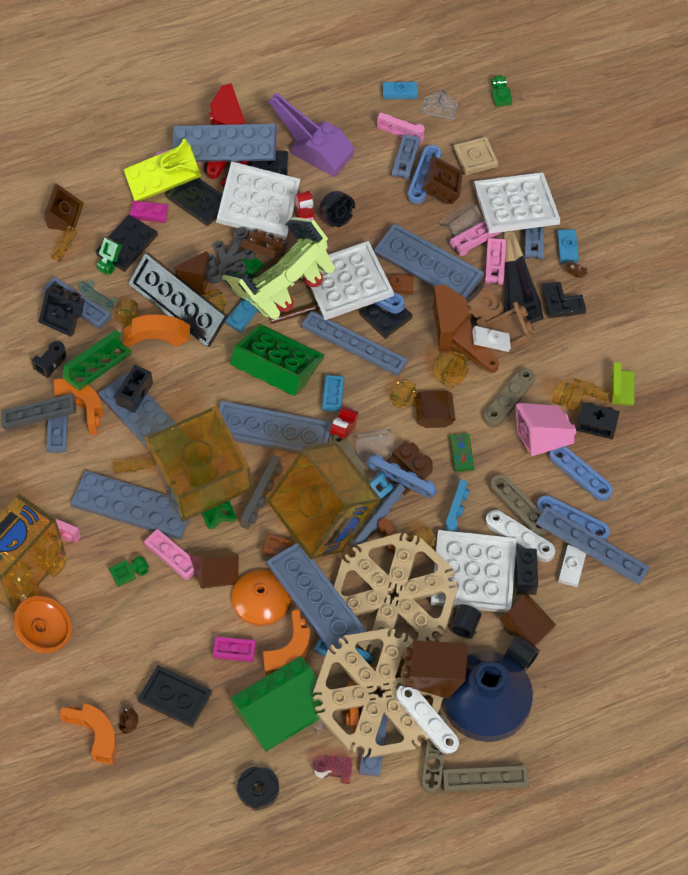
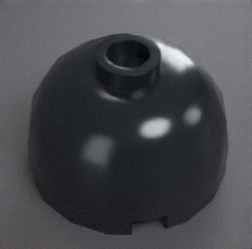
[319,191,355,228]

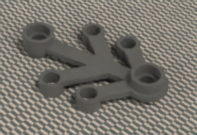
[207,227,256,284]

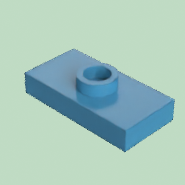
[383,82,418,99]
[557,230,579,263]
[322,375,344,412]

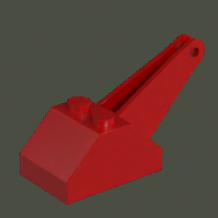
[207,83,246,179]

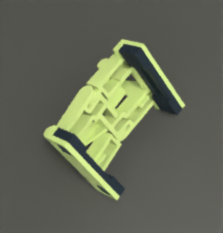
[221,217,335,319]

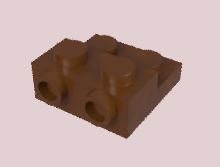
[422,156,463,204]
[240,228,288,258]
[385,441,433,496]

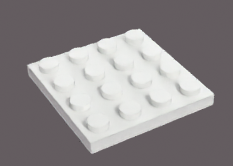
[216,161,300,240]
[474,172,560,234]
[309,241,394,320]
[431,530,517,613]

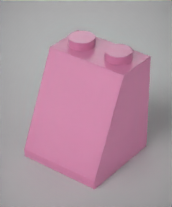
[516,403,576,456]

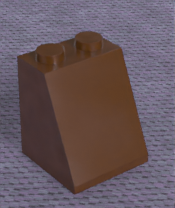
[401,640,468,699]

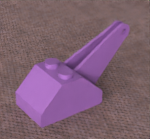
[269,93,354,177]

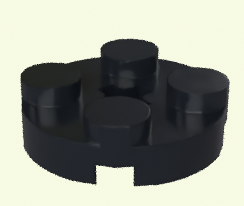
[237,767,279,811]

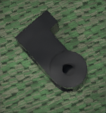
[31,341,66,378]

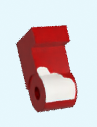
[294,191,315,220]
[330,407,359,439]

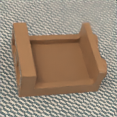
[476,301,534,357]

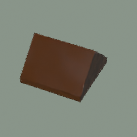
[44,183,84,232]
[175,251,210,295]
[189,548,239,589]

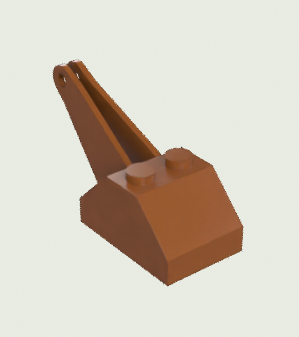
[433,285,499,373]

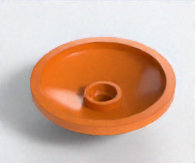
[231,569,291,626]
[13,596,72,654]

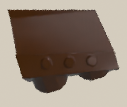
[415,391,456,428]
[501,594,556,646]

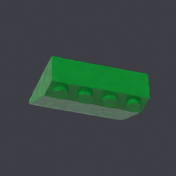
[230,324,325,396]
[230,656,324,752]

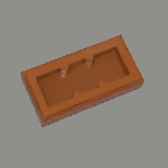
[385,274,414,295]
[261,533,305,557]

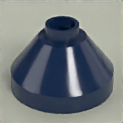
[442,651,533,742]

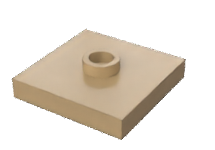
[453,137,499,176]

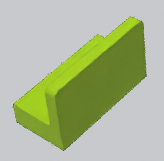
[611,362,635,406]

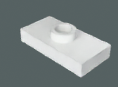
[472,326,511,352]
[558,545,586,587]

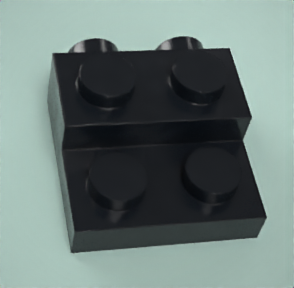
[39,285,85,337]

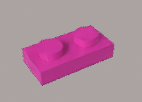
[130,200,169,223]
[213,637,256,662]

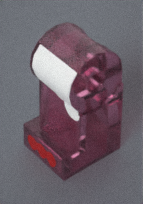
[312,755,352,784]

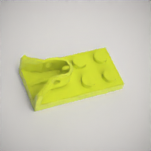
[124,139,202,201]

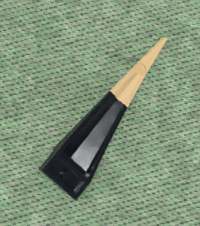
[504,231,544,324]

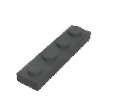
[2,393,76,430]
[241,455,283,530]

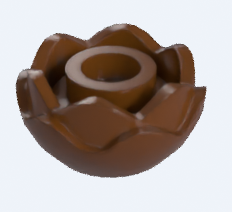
[566,261,588,278]
[119,708,138,734]

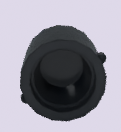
[448,604,482,639]
[505,636,540,671]

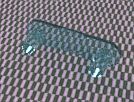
[78,280,119,312]

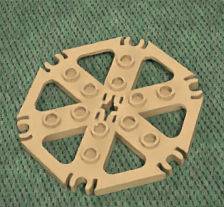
[334,533,458,656]
[312,628,443,759]

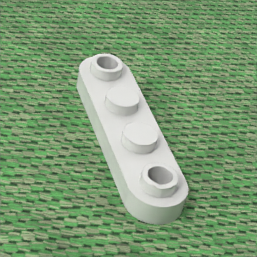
[486,510,555,562]
[396,685,459,754]

